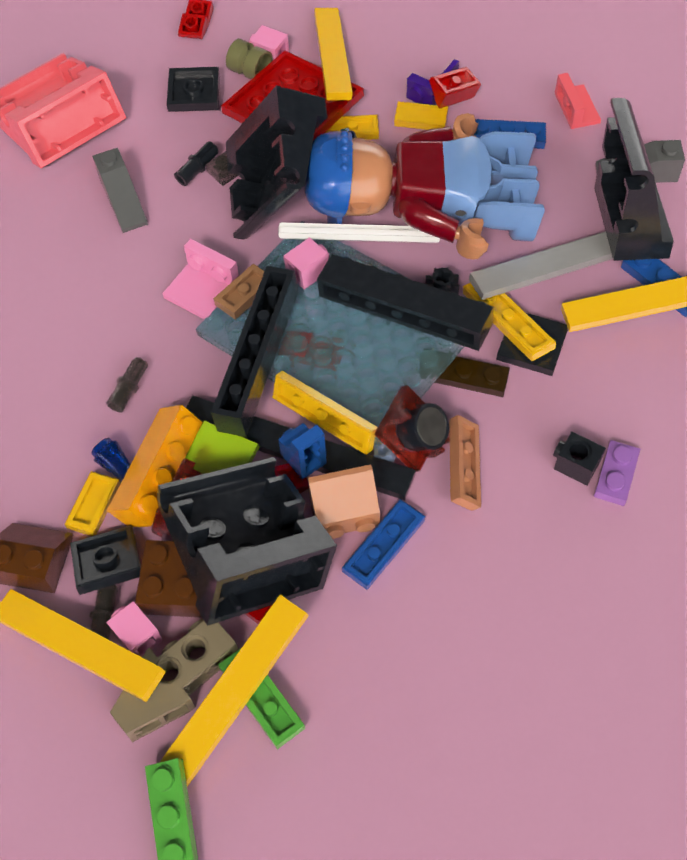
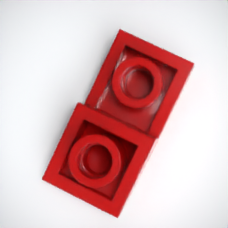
[178,0,214,39]

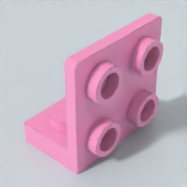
[163,239,239,321]

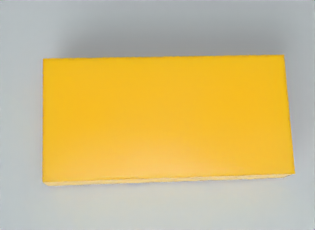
[394,101,448,130]
[65,471,121,536]

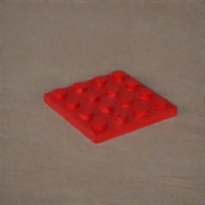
[221,50,364,140]

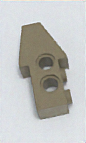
[110,619,238,742]

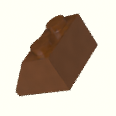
[0,523,74,593]

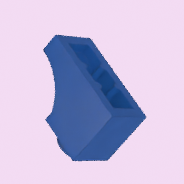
[278,423,327,480]

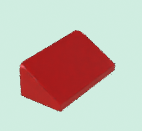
[429,66,481,108]

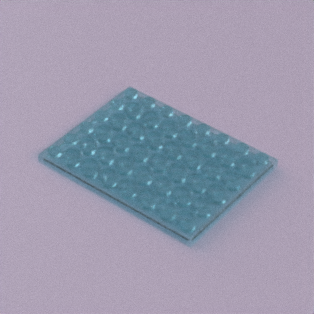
[196,221,465,447]

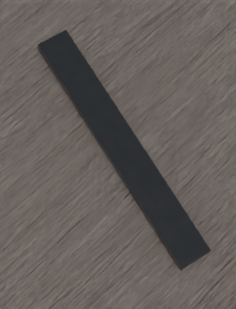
[186,396,416,501]

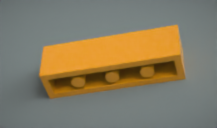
[107,405,203,527]

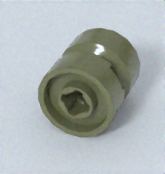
[226,38,273,79]

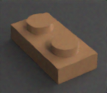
[213,264,265,320]

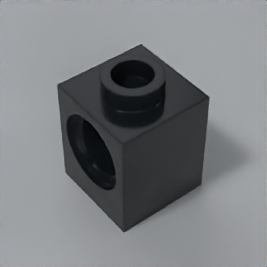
[553,432,606,486]

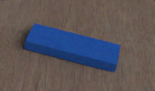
[342,499,425,590]

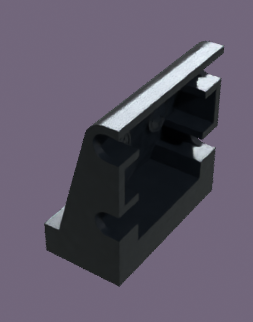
[226,85,327,240]
[594,98,674,261]
[157,457,337,626]

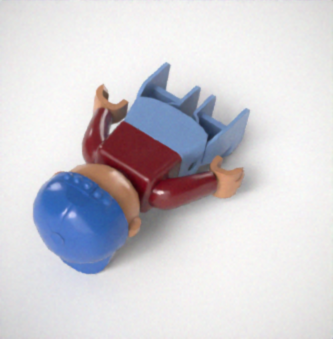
[304,113,545,260]

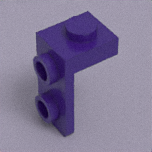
[406,59,459,105]

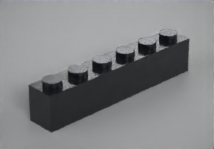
[317,254,494,351]
[211,266,299,437]

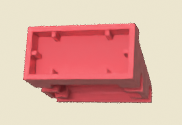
[0,53,126,168]

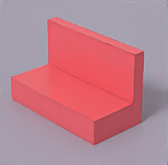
[555,73,601,129]

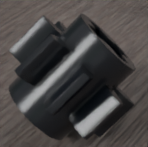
[425,267,460,294]

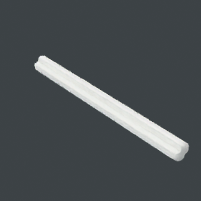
[278,222,440,243]

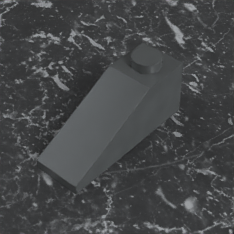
[595,140,685,183]
[92,147,148,233]

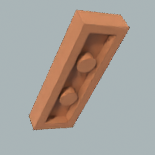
[449,415,481,511]

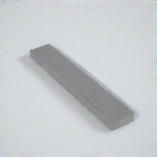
[469,231,613,300]

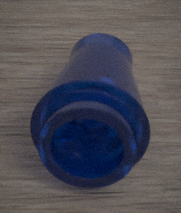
[91,438,131,482]

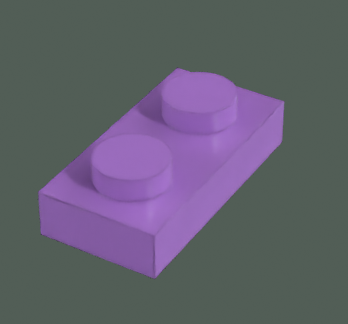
[594,440,640,506]

